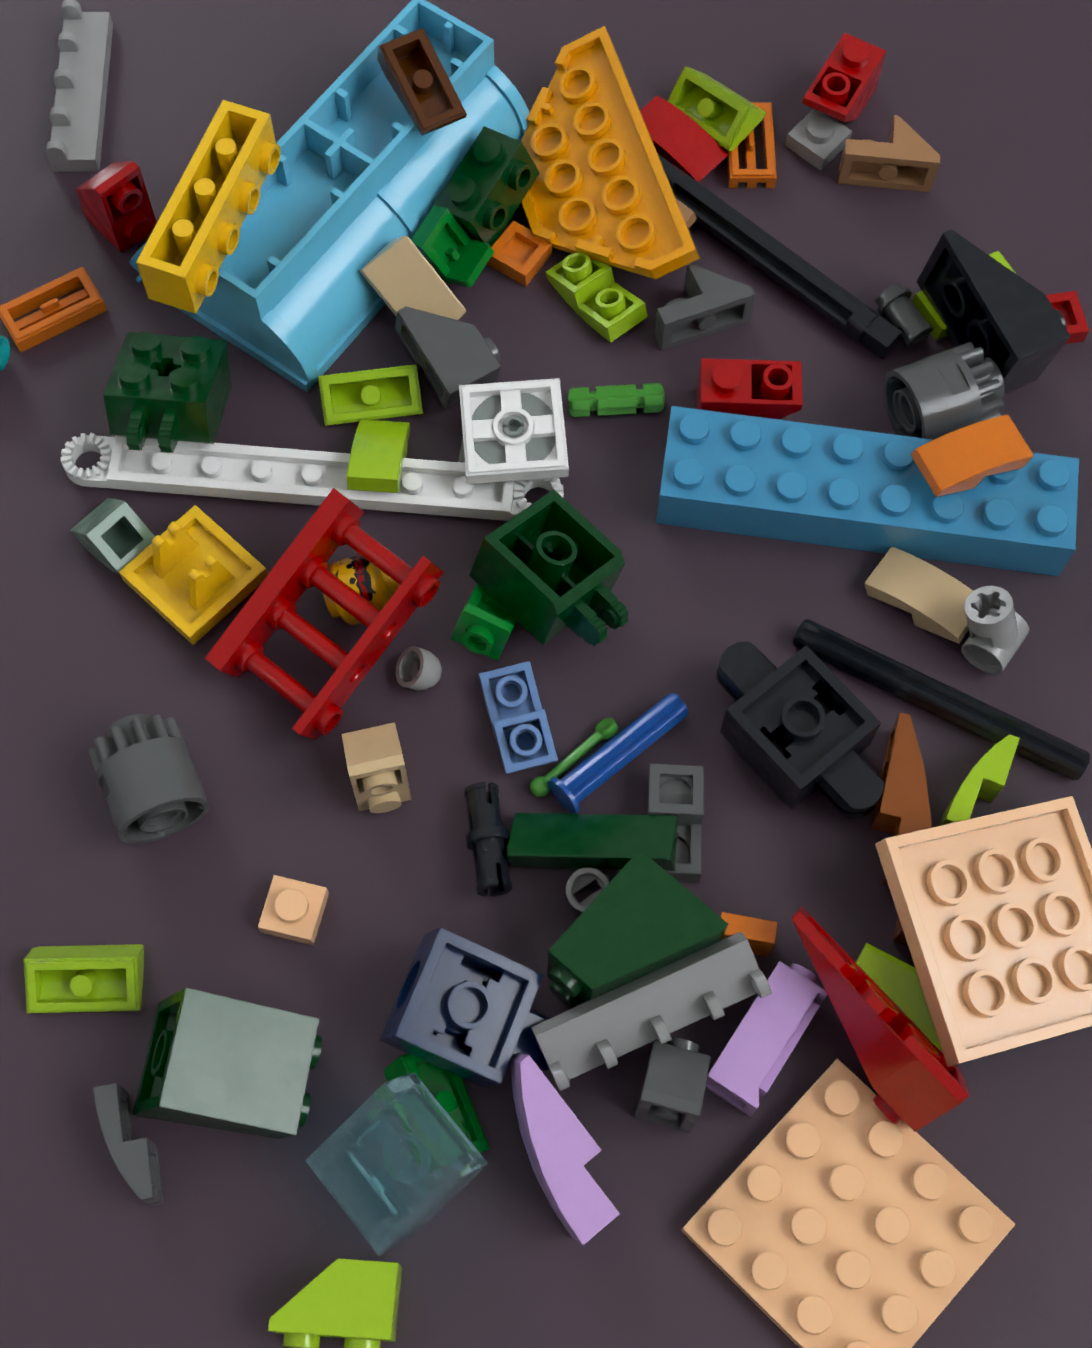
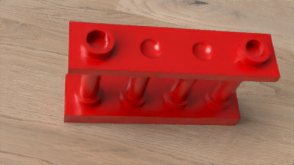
[205,488,444,740]

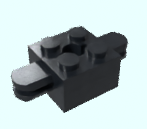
[716,641,884,819]

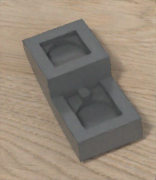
[647,764,704,883]
[93,1083,164,1206]

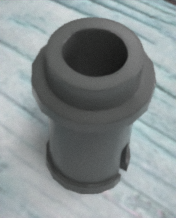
[875,283,934,348]

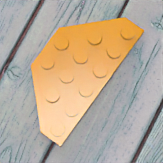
[521,26,700,279]

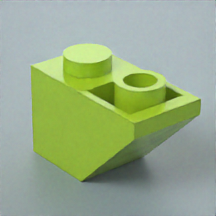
[268,1258,402,1348]

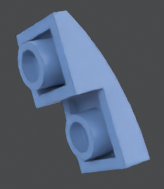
[478,661,558,774]

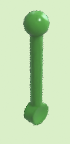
[530,717,619,797]

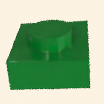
[411,205,494,288]
[450,584,517,661]

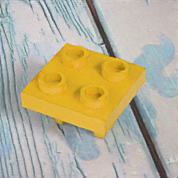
[119,505,268,645]

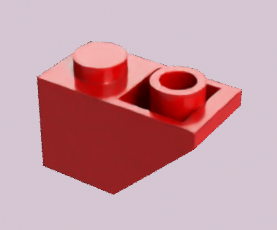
[802,32,886,122]
[75,161,157,253]
[696,358,803,420]

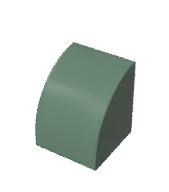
[70,498,155,574]

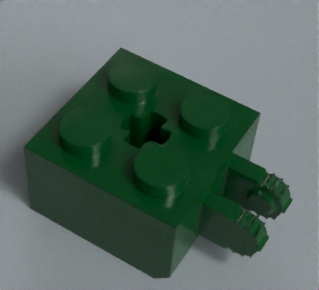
[103,332,232,453]
[469,489,629,646]

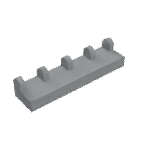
[46,0,113,172]
[531,931,772,1091]

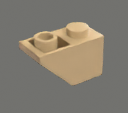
[342,722,412,813]

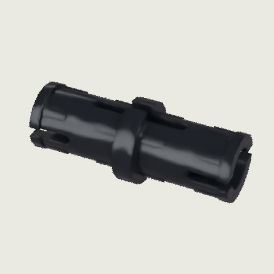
[464,782,512,897]

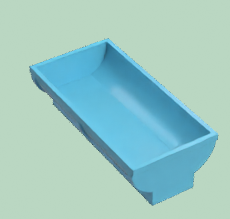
[177,0,529,392]

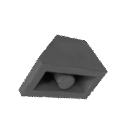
[395,306,501,410]
[634,1037,711,1133]

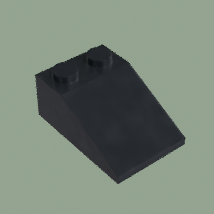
[916,229,1070,395]

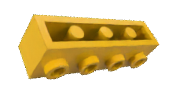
[136,100,281,314]

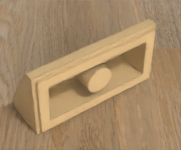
[360,235,466,320]

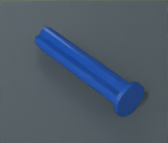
[548,693,689,814]

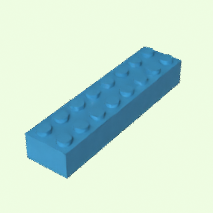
[656,406,1079,577]

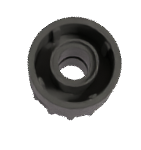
[883,342,1005,440]
[88,713,210,844]

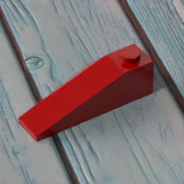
[791,906,970,1132]

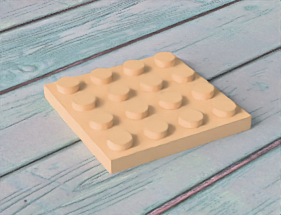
[875,796,1092,1067]
[681,1058,1016,1348]

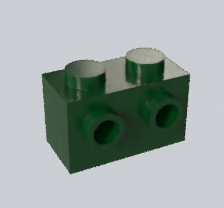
[433,126,540,247]

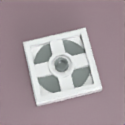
[459,378,569,484]

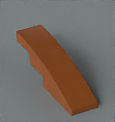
[870,713,932,945]

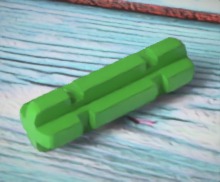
[568,383,665,417]

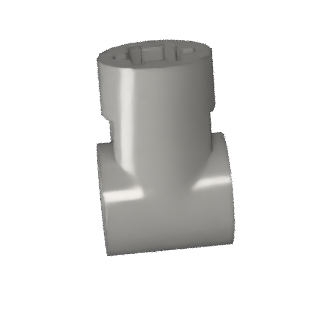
[961,585,1030,675]

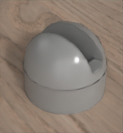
[396,646,442,691]
[566,868,609,913]

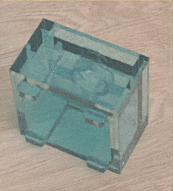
[305,1072,488,1256]

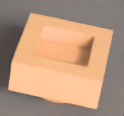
[258,875,329,946]

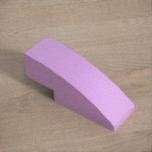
[510,1053,620,1245]

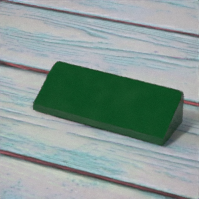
[507,813,678,871]

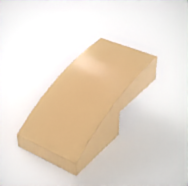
[864,546,973,644]

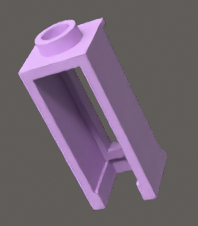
[706,961,827,1117]

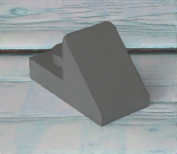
[654,264,755,351]

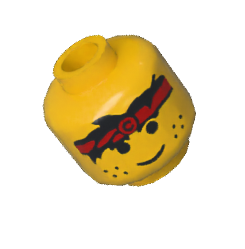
[323,554,400,626]

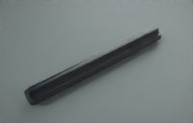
[793,619,1091,780]

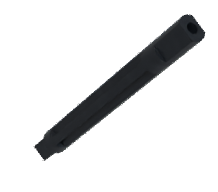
[658,154,902,360]

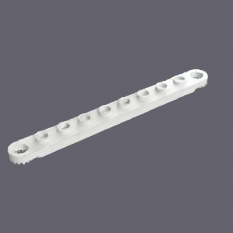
[61,433,564,521]

